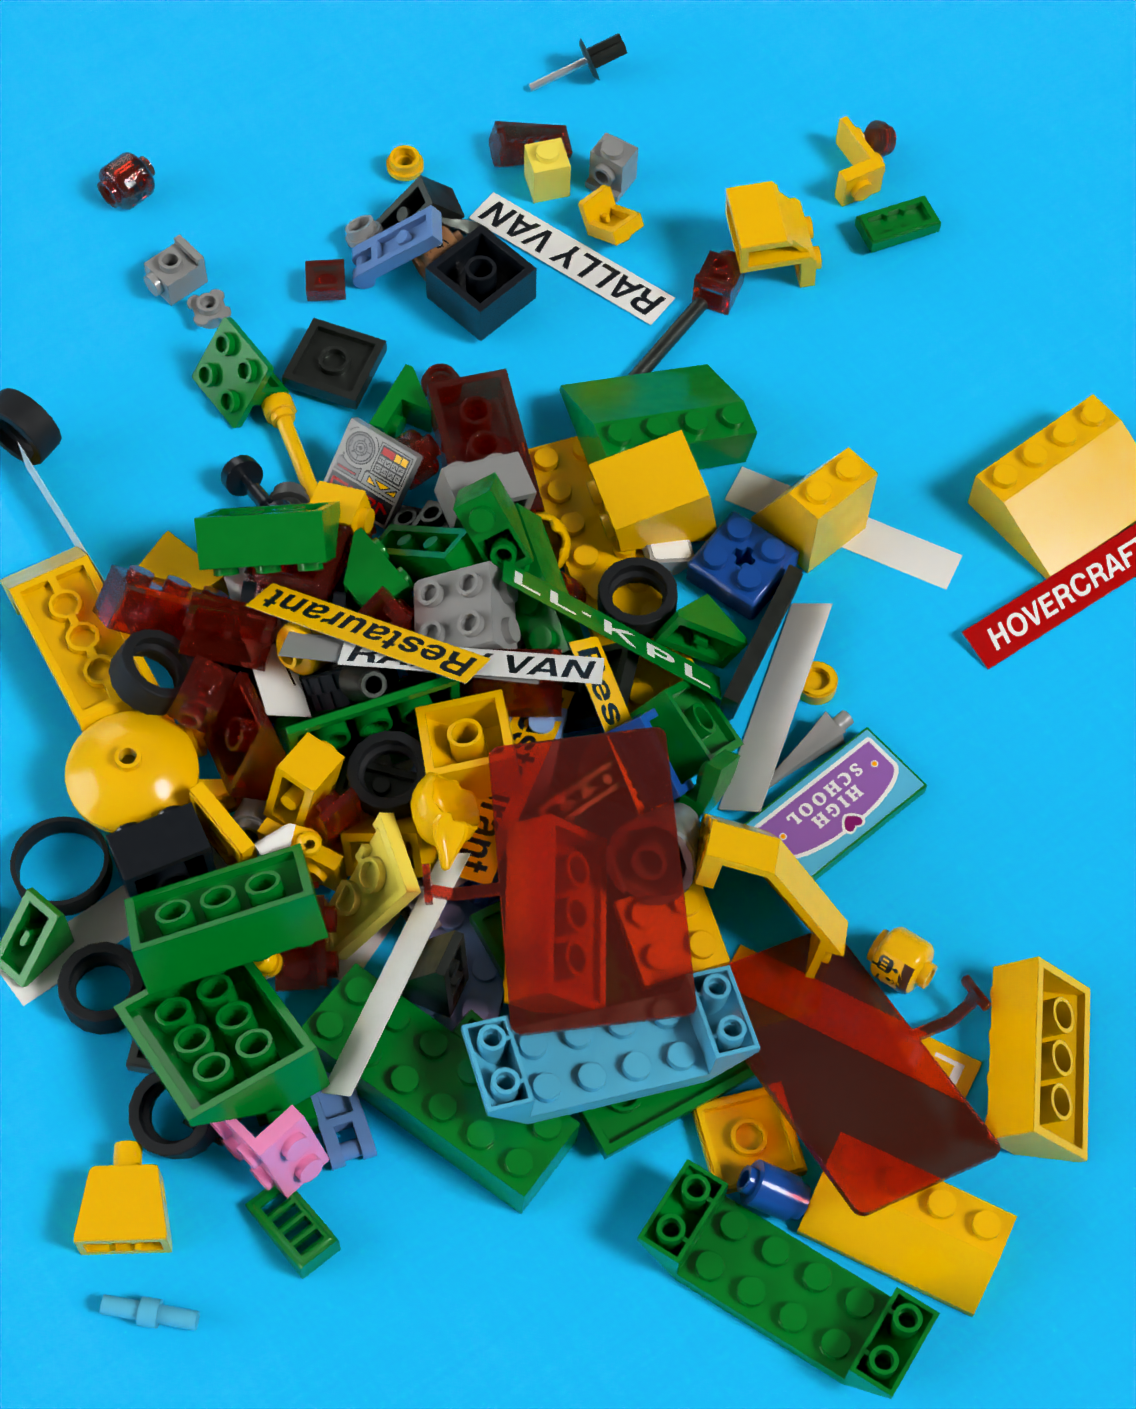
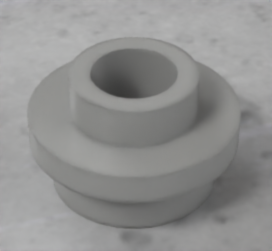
[345,215,383,248]

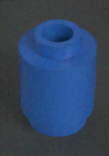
[737,1159,811,1221]

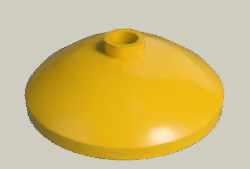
[65,710,199,833]

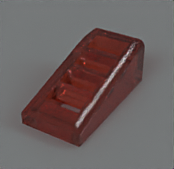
[489,121,573,167]

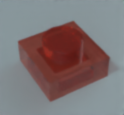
[305,259,346,301]

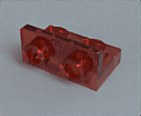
[275,895,339,992]

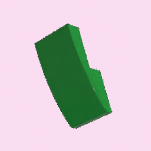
[674,749,740,820]

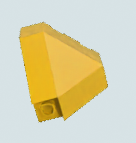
[694,813,848,979]

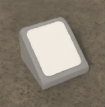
[642,540,694,575]

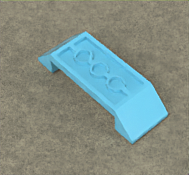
[461,965,760,1124]

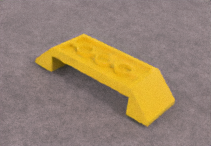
[0,546,175,764]

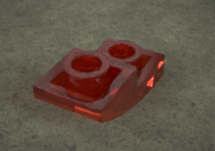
[309,787,361,849]

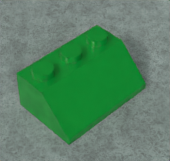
[194,501,340,576]

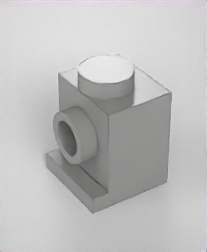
[585,132,638,202]
[143,234,208,306]

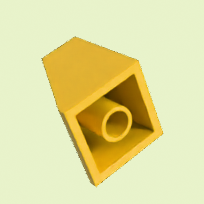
[586,430,717,551]
[751,447,878,573]

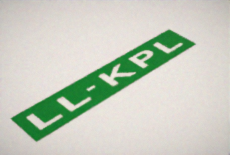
[502,560,722,700]

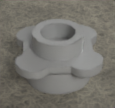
[187,289,231,329]

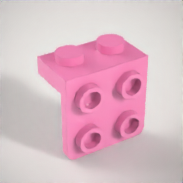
[210,1105,330,1199]

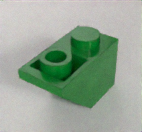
[453,472,534,571]
[343,528,414,623]

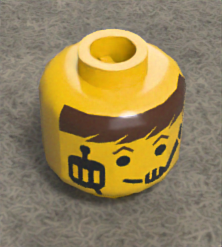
[867,926,938,994]

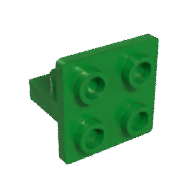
[192,317,290,428]

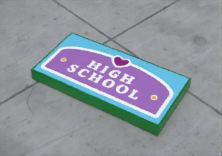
[744,727,927,881]

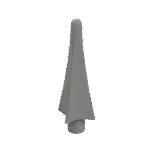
[769,710,854,789]

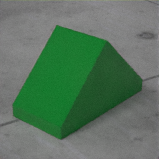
[653,593,748,669]
[0,887,75,988]

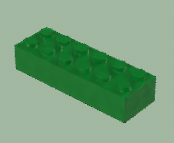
[302,963,580,1214]

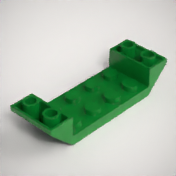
[637,1159,940,1399]

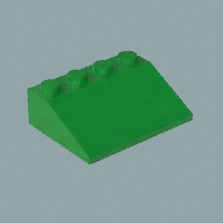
[559,364,757,469]
[279,676,460,780]
[113,962,330,1127]

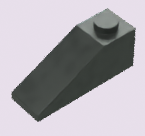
[401,930,469,1018]

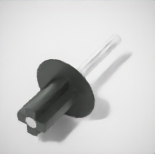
[529,33,628,92]

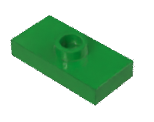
[855,195,941,253]

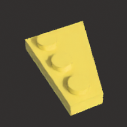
[323,812,421,960]

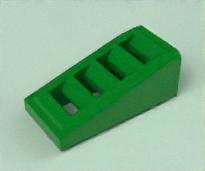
[245,1186,341,1279]

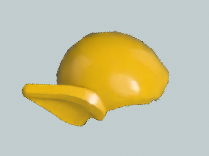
[410,772,480,871]

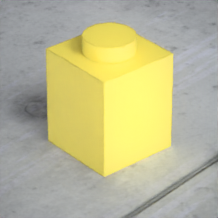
[524,138,571,203]

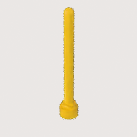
[261,392,344,559]

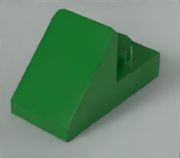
[369,364,432,440]

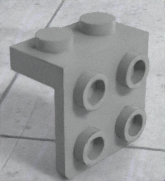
[413,561,521,652]

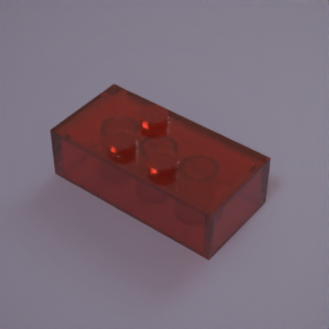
[427,369,544,513]

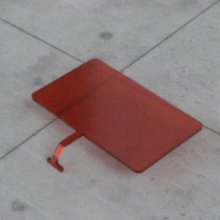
[422,727,697,1036]
[721,933,1000,1216]

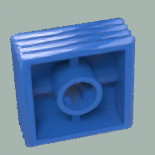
[686,511,800,620]

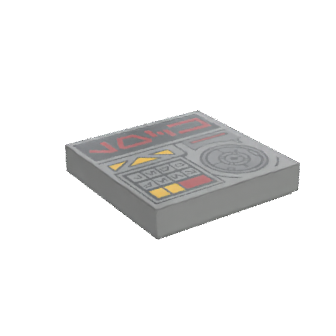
[323,417,424,529]

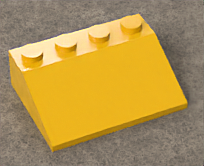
[968,394,1136,579]

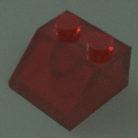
[203,672,287,801]

